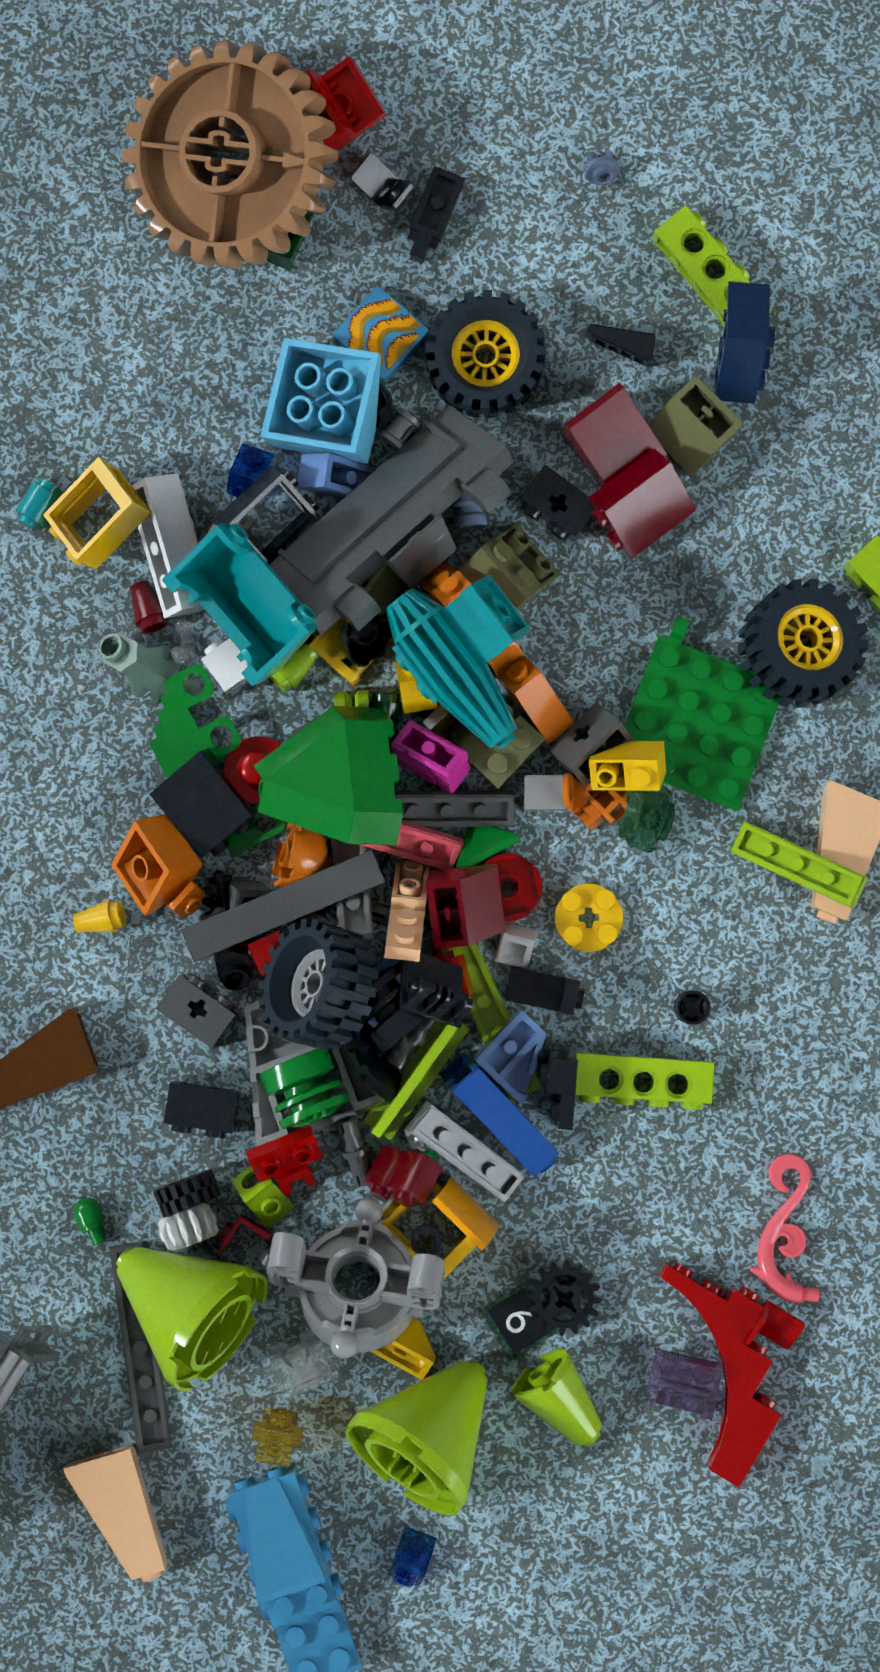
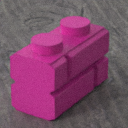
[391,720,471,794]

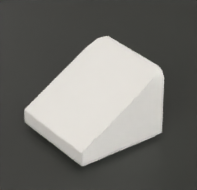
[494,922,537,969]

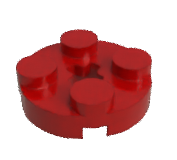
[484,853,542,922]

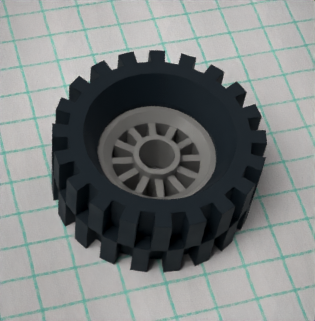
[258,919,378,1050]

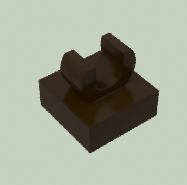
[420,702,463,740]

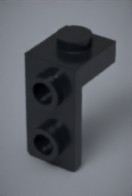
[505,967,585,1015]

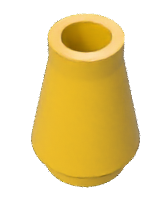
[73,899,126,933]

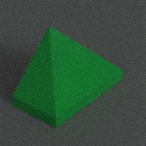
[456,827,520,868]

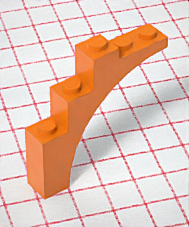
[418,561,575,744]

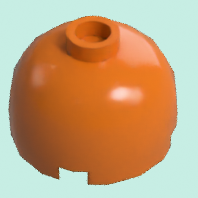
[272,823,332,887]

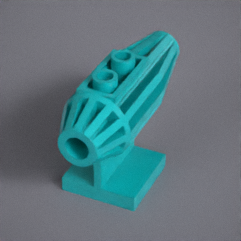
[386,575,532,750]

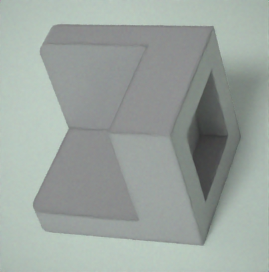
[523,775,566,811]

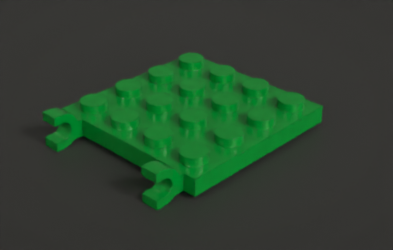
[624,616,780,811]

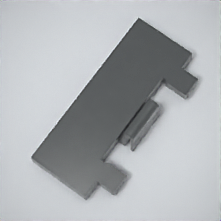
[269,404,514,635]

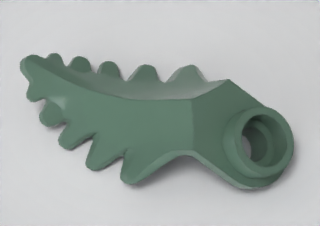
[98,633,207,710]

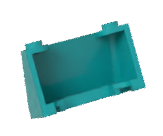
[162,523,317,686]

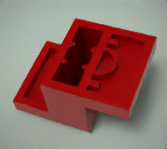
[305,56,388,151]

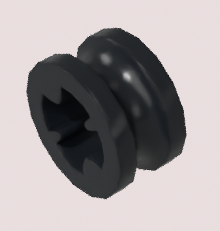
[411,1224,442,1255]

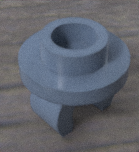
[585,149,619,185]

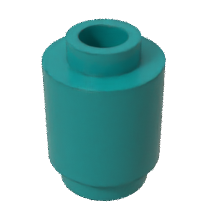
[15,477,63,531]

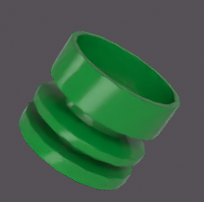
[259,1049,349,1130]

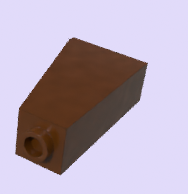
[0,1007,100,1109]

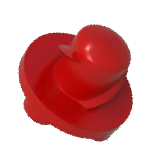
[224,736,281,805]

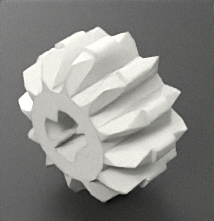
[158,1203,219,1251]

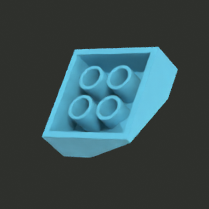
[260,338,381,464]

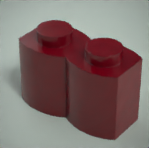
[363,1146,443,1208]

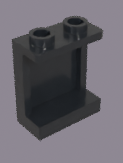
[149,748,259,858]

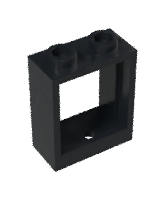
[212,466,321,565]

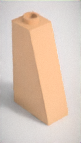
[811,780,880,924]
[63,1443,168,1582]

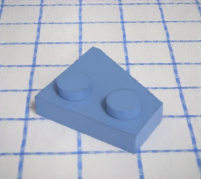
[473,1009,547,1105]

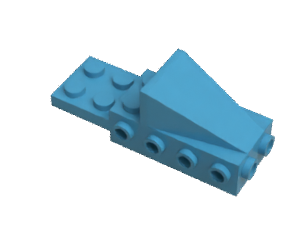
[225,1464,362,1672]

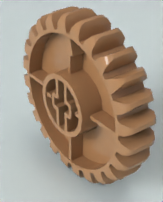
[122,40,338,269]

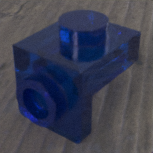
[226,443,274,498]
[387,1526,437,1587]

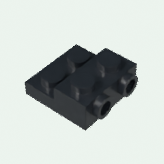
[539,1049,578,1130]

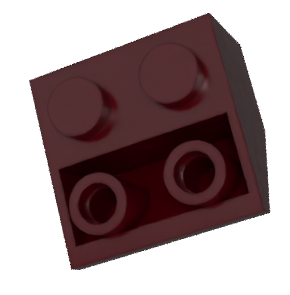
[426,864,506,949]

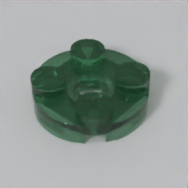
[618,786,675,853]

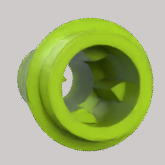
[270,643,318,693]

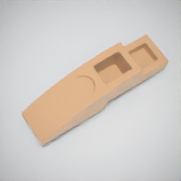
[384,860,430,962]

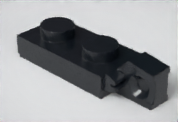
[408,166,465,264]

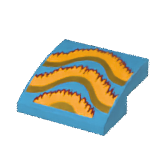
[332,286,429,383]

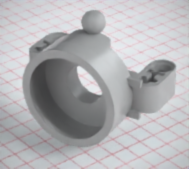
[266,1197,445,1359]

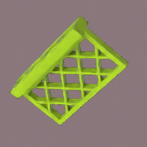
[363,1021,470,1141]

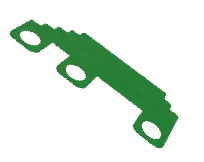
[149,664,285,856]

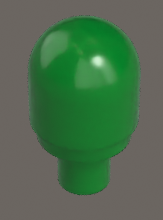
[73,1198,106,1246]

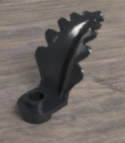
[200,870,254,990]

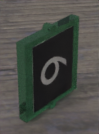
[479,1280,559,1362]

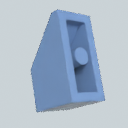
[297,453,377,498]

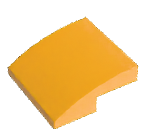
[432,1176,500,1251]

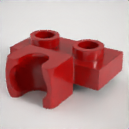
[246,1126,324,1196]

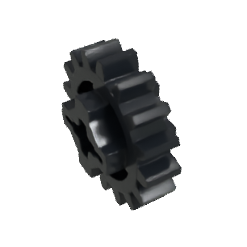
[526,1259,602,1336]

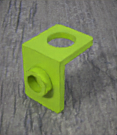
[232,1166,294,1228]

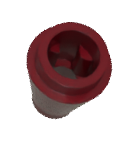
[130,581,167,634]

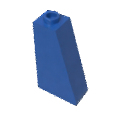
[440,1051,560,1177]

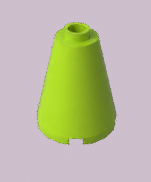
[512,1348,602,1446]

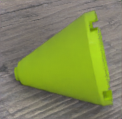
[116,1247,268,1392]
[345,1360,488,1516]

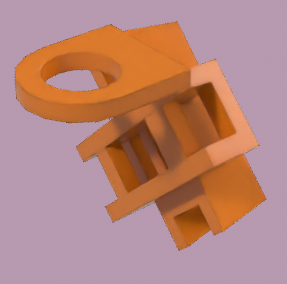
[562,773,634,831]

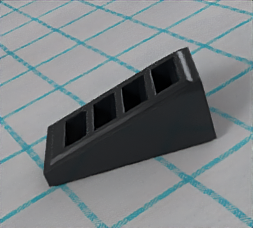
[586,324,656,367]

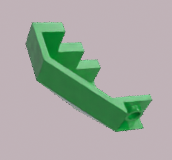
[253,706,403,845]

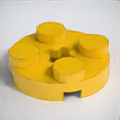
[554,884,623,952]

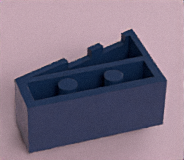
[714,281,775,404]

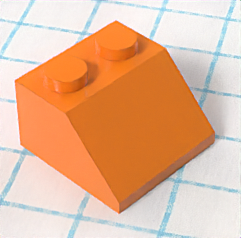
[111,814,202,916]

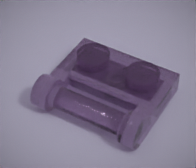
[644,1348,723,1420]

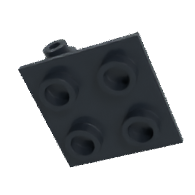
[400,952,473,1028]

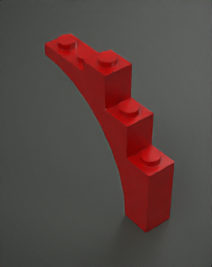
[659,1261,782,1487]

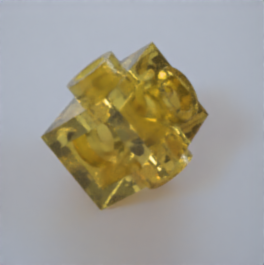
[252,1407,303,1467]

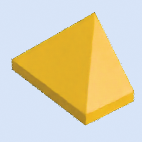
[370,1318,436,1380]

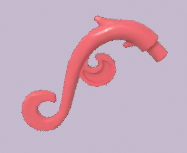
[750,1154,820,1304]

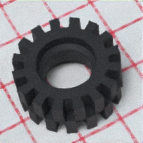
[153,1169,221,1218]

